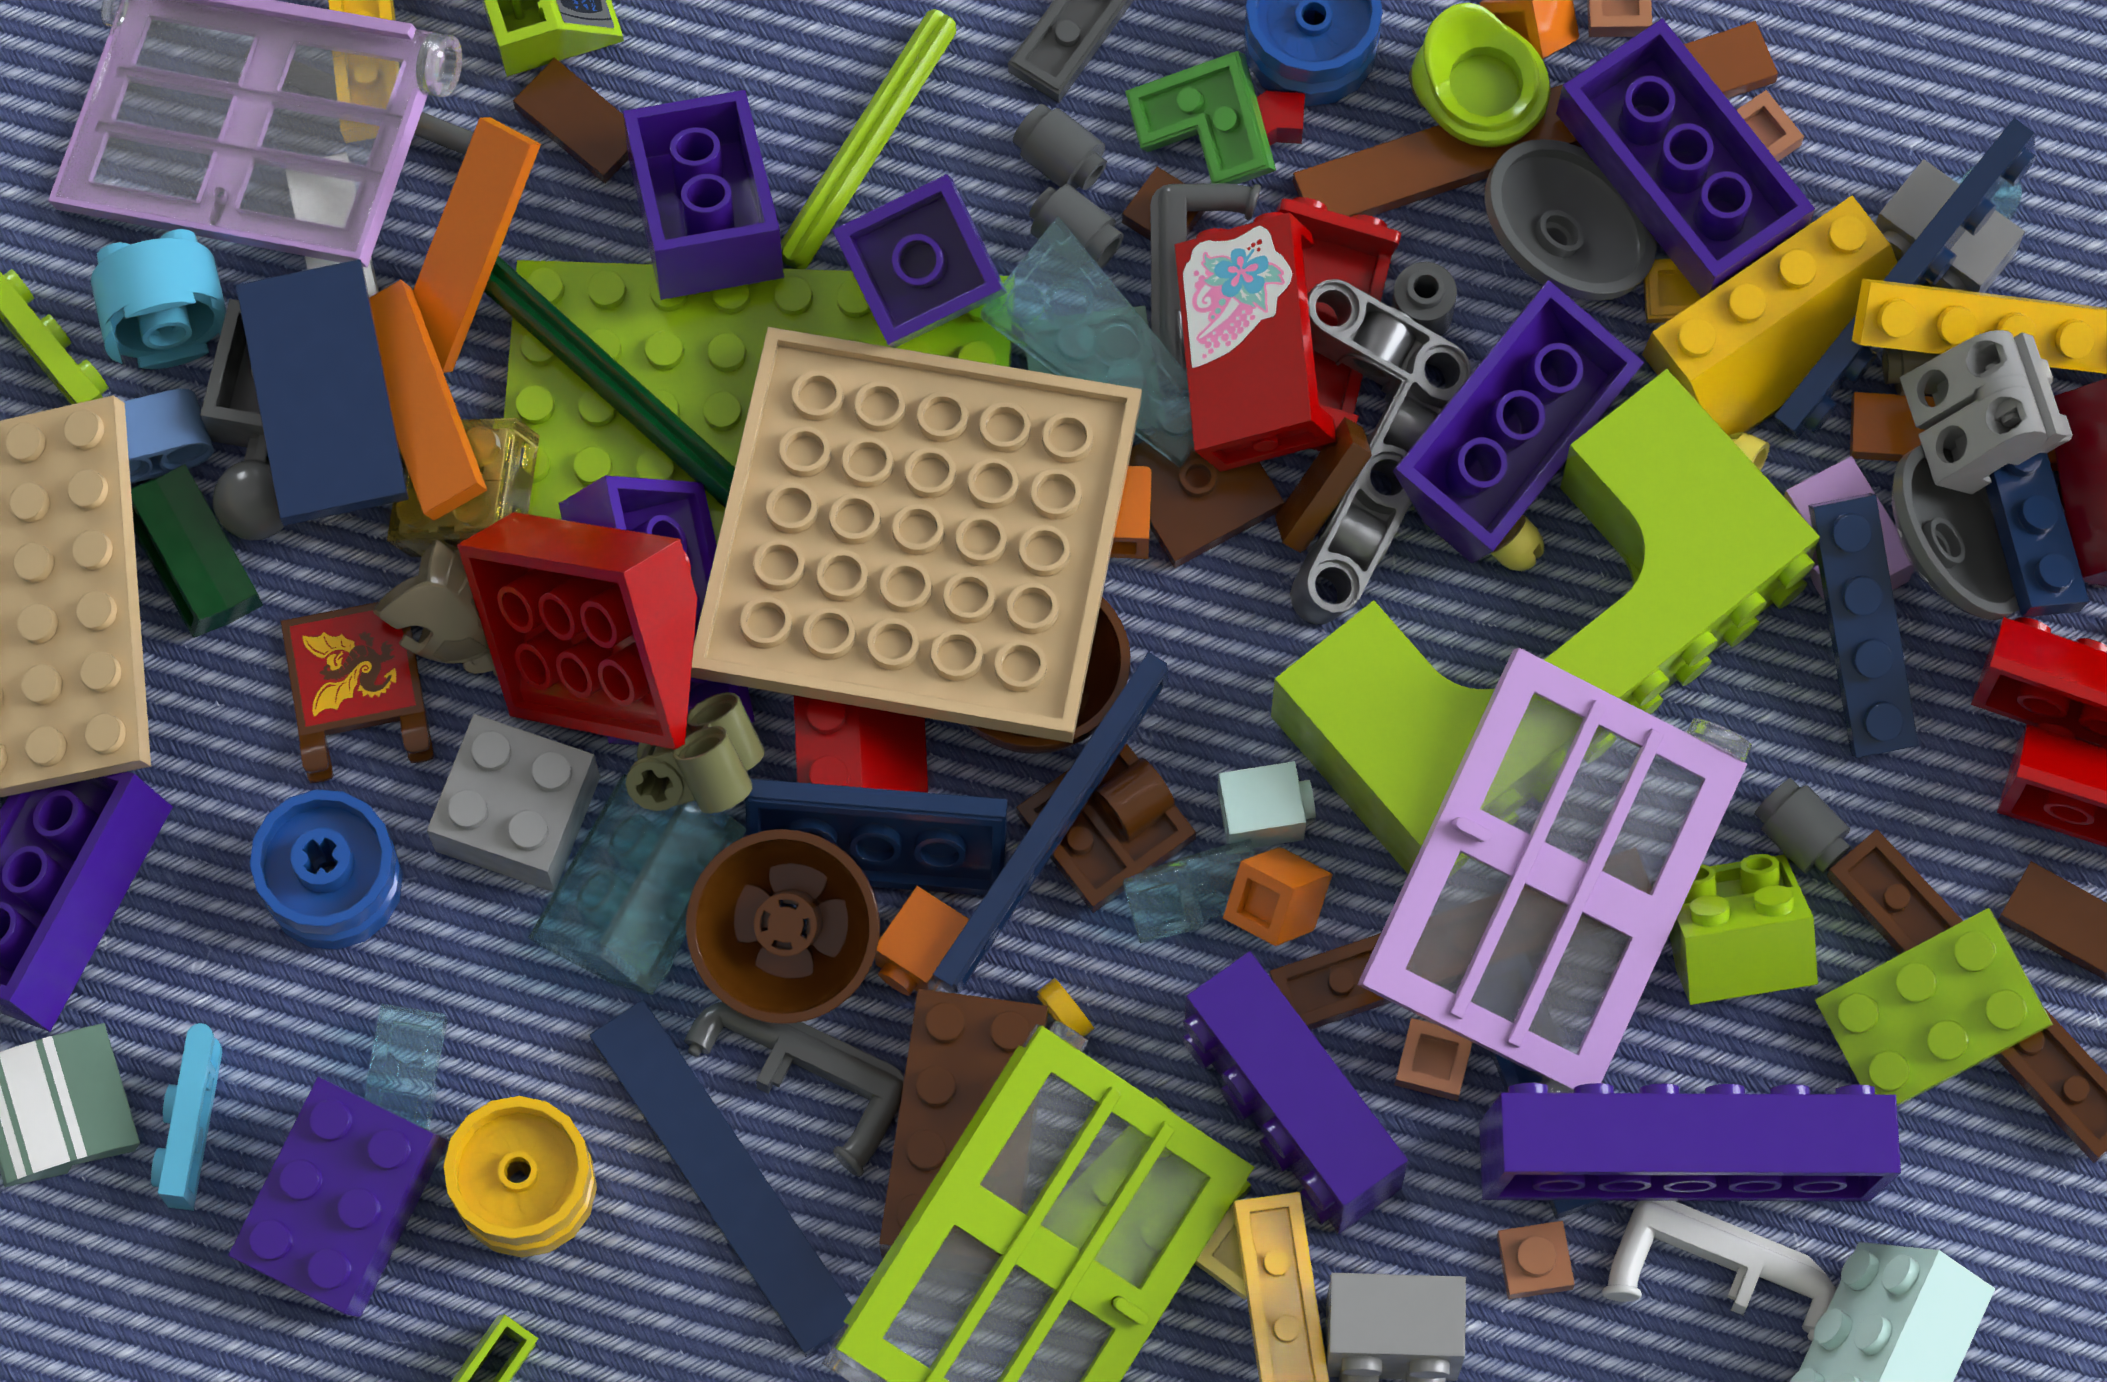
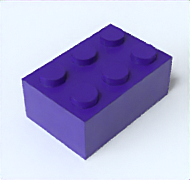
[623,90,784,300]
[228,1077,449,1318]

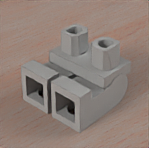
[1899,330,2073,494]

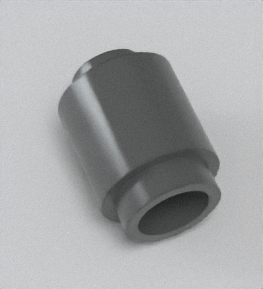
[1013,104,1107,190]
[1029,184,1124,274]
[1391,262,1457,336]
[1754,778,1851,874]

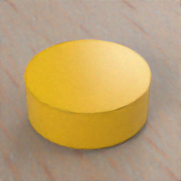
[1036,978,1095,1043]

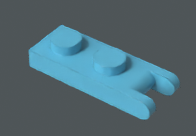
[151,1023,222,1211]

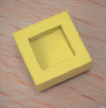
[1195,1206,1247,1300]

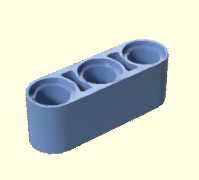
[123,389,214,484]

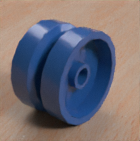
[1244,0,1383,106]
[250,789,403,950]

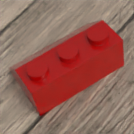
[1971,617,2107,747]
[793,695,928,793]
[1996,723,2107,847]

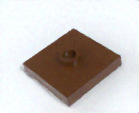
[1128,416,1285,568]

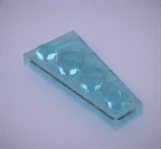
[980,216,1194,468]

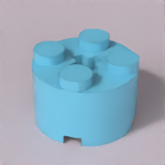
[91,229,226,369]

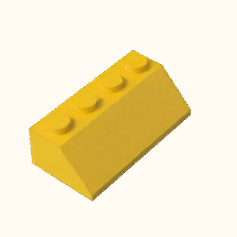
[1642,195,1898,436]

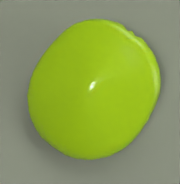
[1411,3,1551,147]

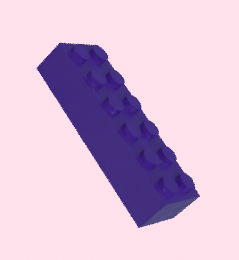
[1479,1083,1901,1201]

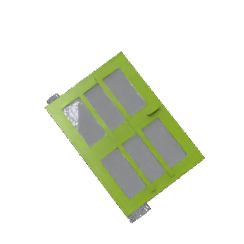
[822,1020,1255,1382]

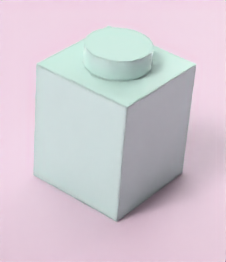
[1217,761,1316,852]

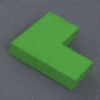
[1125,51,1276,184]

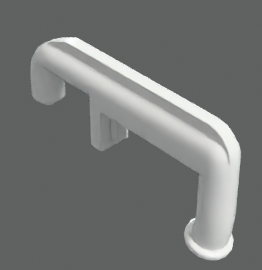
[1602,1201,1837,1341]

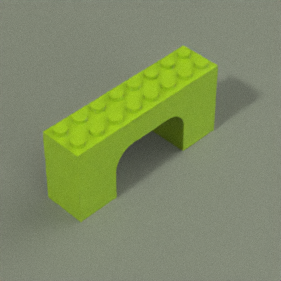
[1271,369,1820,877]

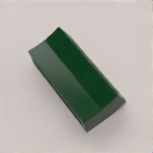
[131,464,263,638]

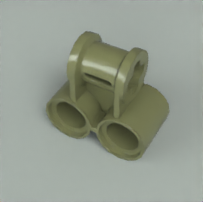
[625,692,764,814]

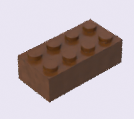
[879,989,1048,1278]

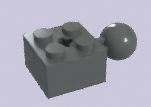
[200,299,285,541]

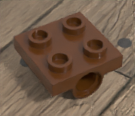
[1016,744,1196,913]

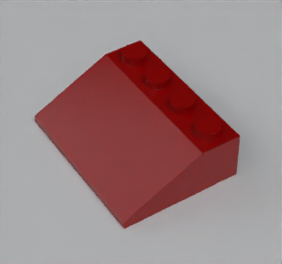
[457,512,698,750]

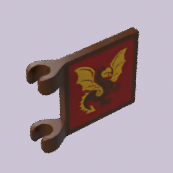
[281,602,434,783]

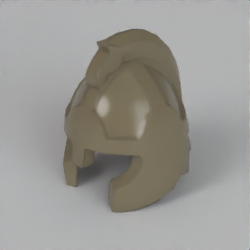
[373,539,497,676]

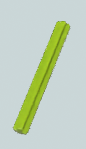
[781,9,956,269]

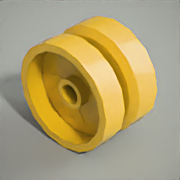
[443,1096,597,1258]

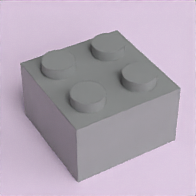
[427,714,601,892]
[1325,1273,1466,1382]

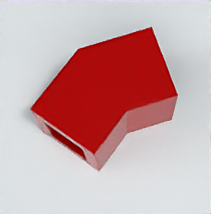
[1257,91,1305,146]

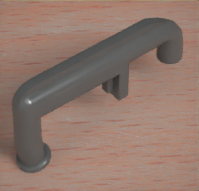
[1150,183,1261,393]
[684,1002,904,1177]

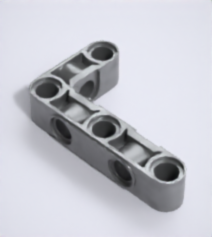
[1290,279,1471,624]

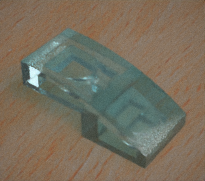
[1123,839,1255,943]
[364,1003,448,1130]

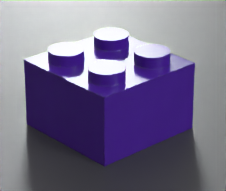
[832,174,1007,348]

